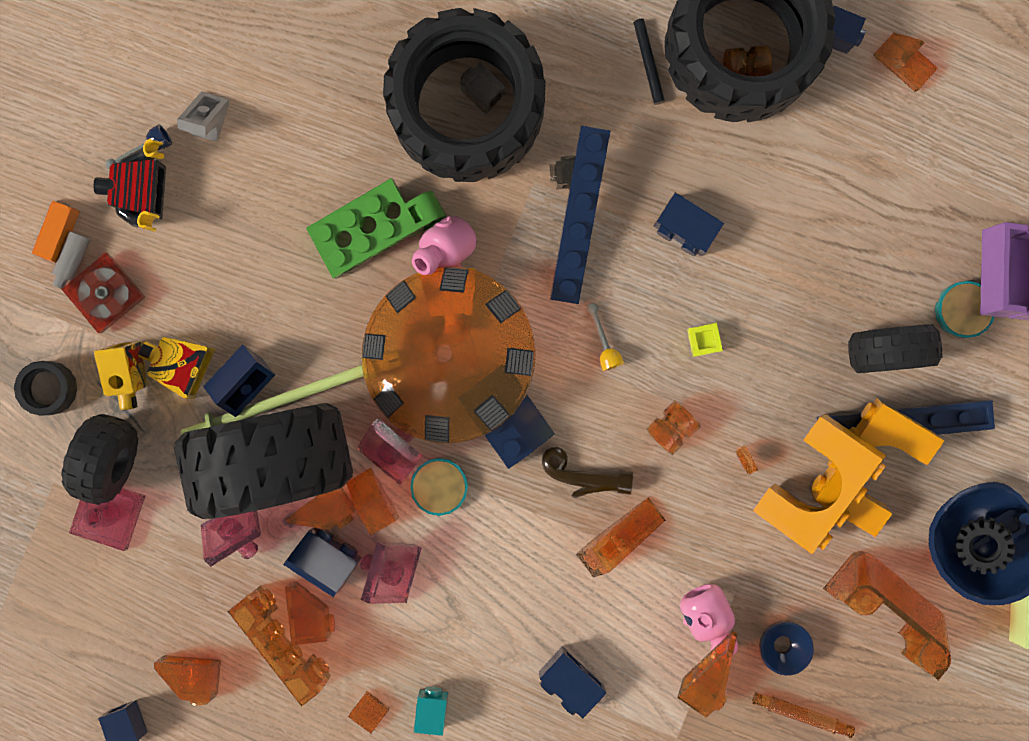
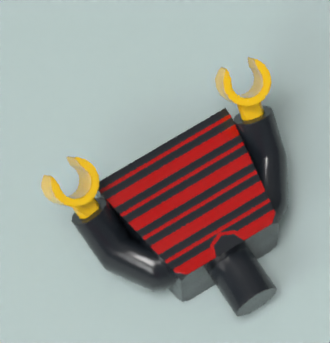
[93,139,166,232]

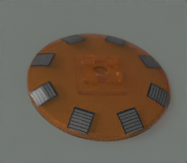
[362,266,536,443]

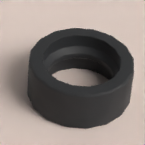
[14,361,77,416]

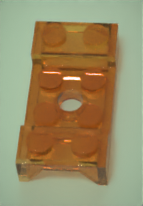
[228,586,331,707]

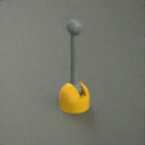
[587,303,625,371]

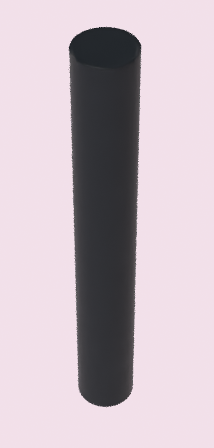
[633,18,665,105]

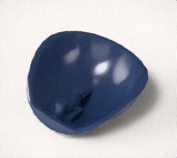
[928,482,1029,605]

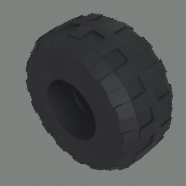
[848,324,943,373]
[61,414,138,505]

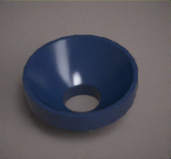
[759,621,814,676]

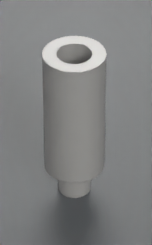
[52,231,90,290]

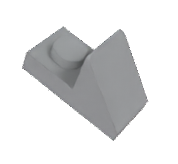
[177,91,229,141]

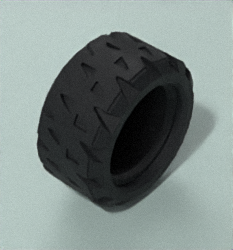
[665,0,836,122]
[383,8,546,182]
[174,403,353,519]

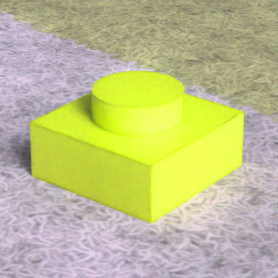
[687,323,723,357]

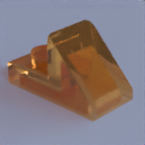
[873,32,938,92]

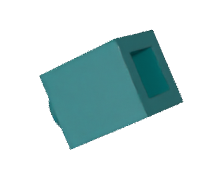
[414,687,448,736]

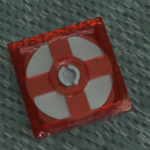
[61,252,145,334]

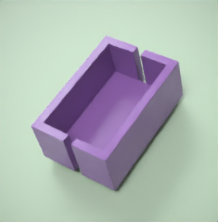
[980,222,1029,321]

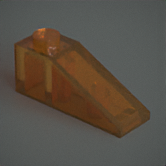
[576,497,666,577]
[677,631,737,718]

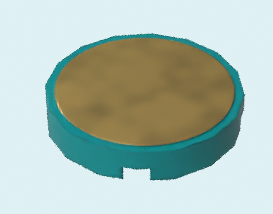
[935,281,994,339]
[410,458,468,516]

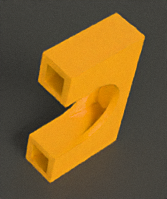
[811,398,944,537]
[753,414,886,554]

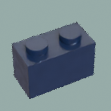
[653,192,724,256]
[203,344,275,417]
[539,646,606,719]

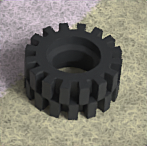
[956,517,1015,574]

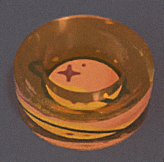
[735,445,759,475]

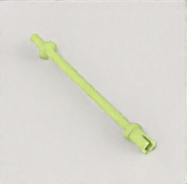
[181,349,403,434]

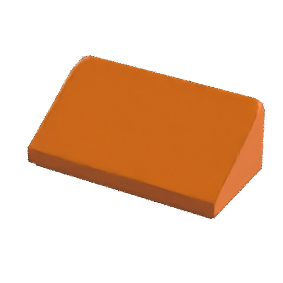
[31,201,80,263]

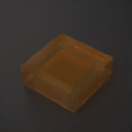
[348,691,389,734]

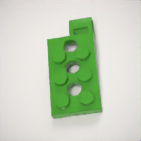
[306,178,447,279]

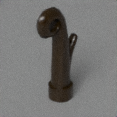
[542,447,633,498]

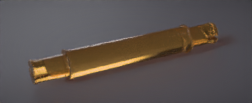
[752,692,855,738]

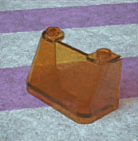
[823,551,951,681]

